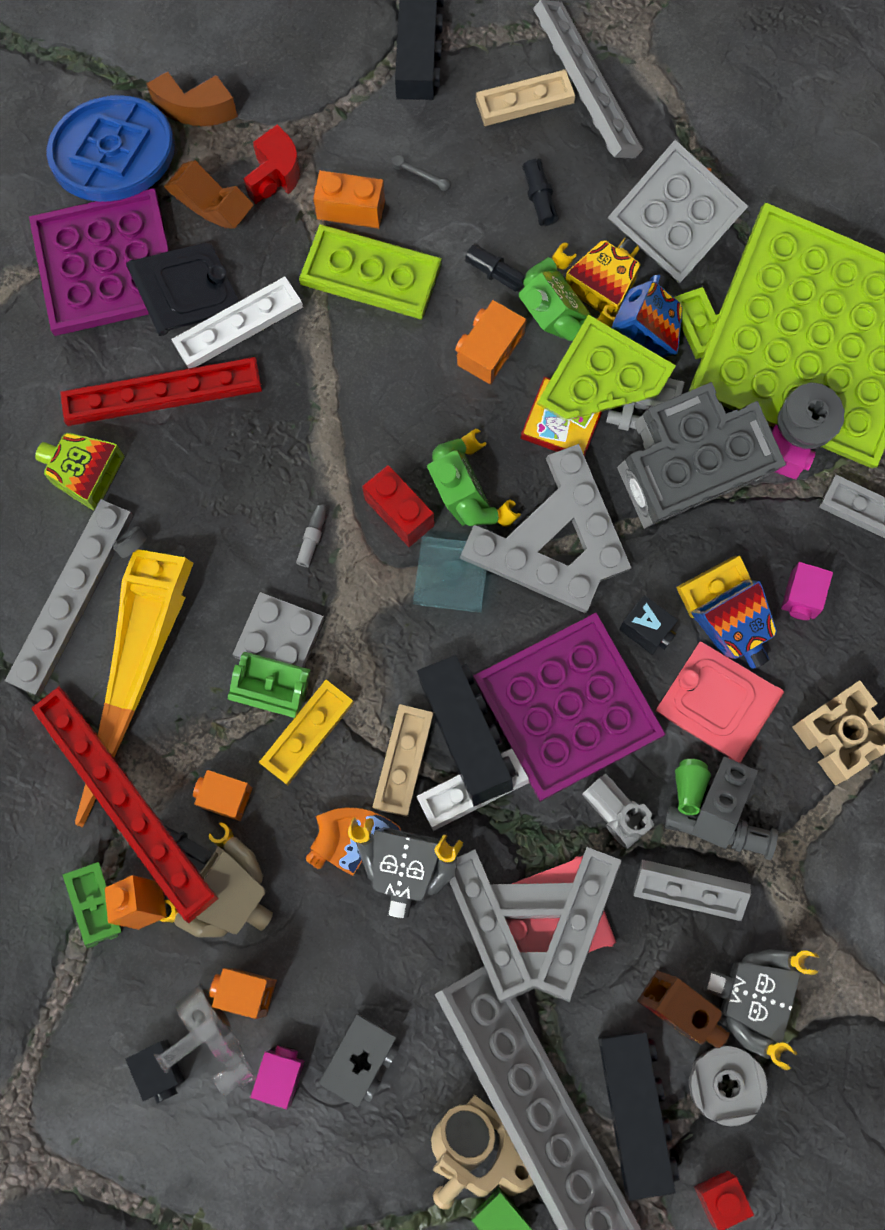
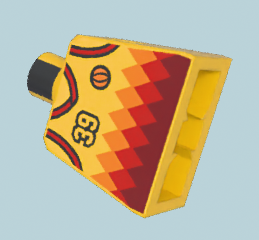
[565,238,640,317]

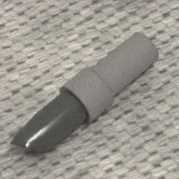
[296,504,327,567]

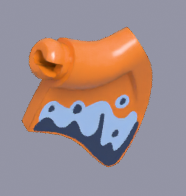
[306,808,401,876]

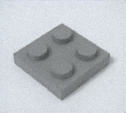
[232,592,325,668]

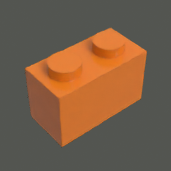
[313,170,385,229]
[455,300,526,385]
[209,968,277,1019]

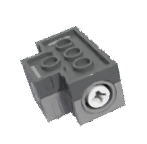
[617,382,786,529]

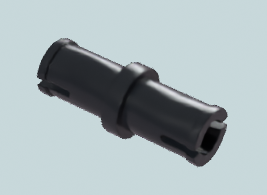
[522,158,559,226]

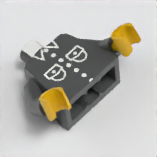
[348,818,463,918]
[704,949,819,1070]

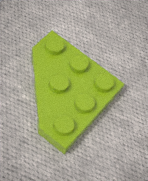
[537,315,676,421]

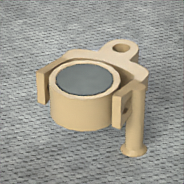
[431,1095,534,1209]

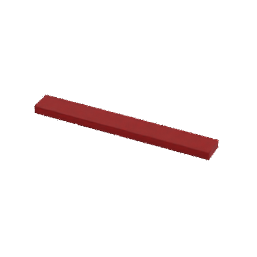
[31,686,219,923]

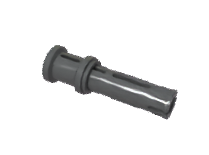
[664,806,778,860]

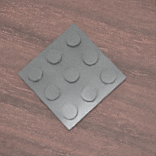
[608,140,748,284]

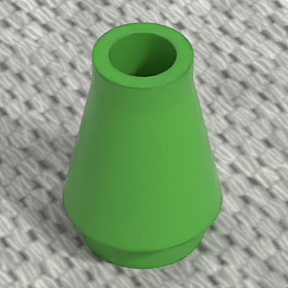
[675,759,711,815]

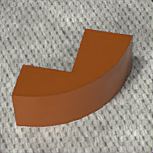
[146,71,238,126]
[164,160,254,229]

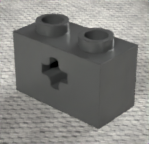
[692,757,758,849]
[319,1014,400,1107]

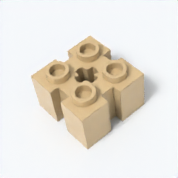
[792,680,885,785]

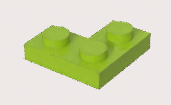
[674,287,719,359]

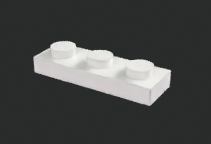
[416,749,529,831]

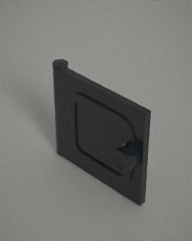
[126,241,239,336]

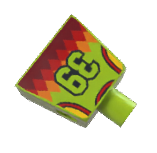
[35,433,125,511]

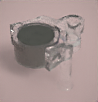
[155,984,256,1097]

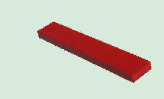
[60,357,262,426]

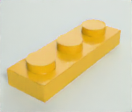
[259,680,354,786]

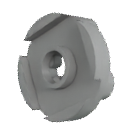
[689,1045,767,1126]

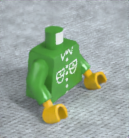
[519,243,616,341]
[427,429,521,527]

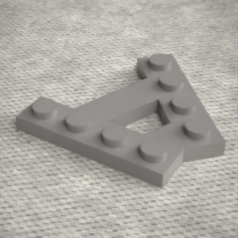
[460,444,631,613]
[449,847,621,1003]

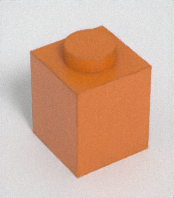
[193,770,253,821]
[104,875,166,930]

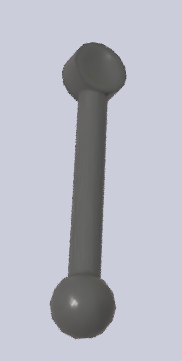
[392,155,451,191]

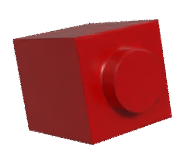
[694,1170,754,1230]

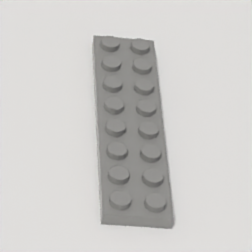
[435,966,641,1230]

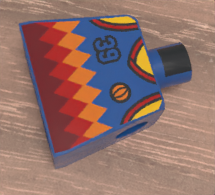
[611,275,683,358]
[691,580,777,669]

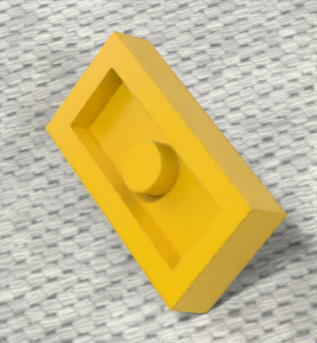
[676,556,751,618]

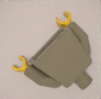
[160,823,273,938]

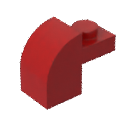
[243,124,300,204]

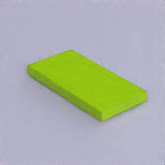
[299,224,442,320]

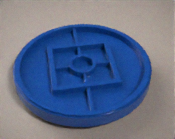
[47,95,175,202]

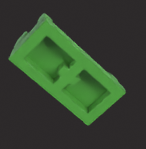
[227,652,311,718]
[63,862,122,949]

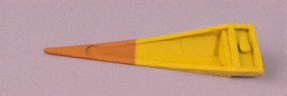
[75,549,194,827]

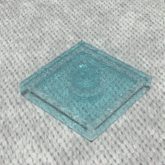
[413,536,487,613]

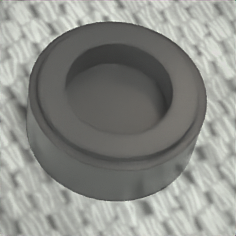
[113,526,148,558]

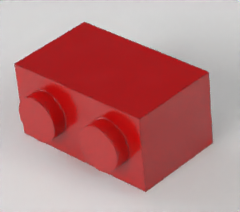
[362,465,434,547]

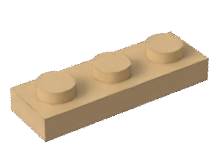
[476,69,575,126]
[372,704,434,817]

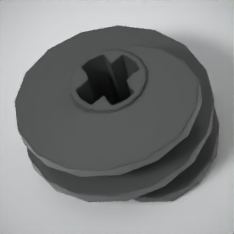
[777,383,844,449]

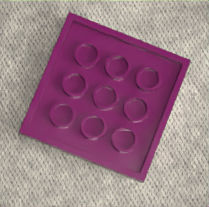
[29,188,169,336]
[473,613,666,802]

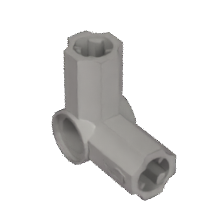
[582,773,654,849]

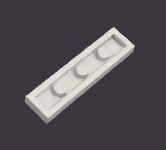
[171,277,303,369]

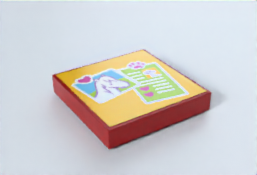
[520,377,602,457]

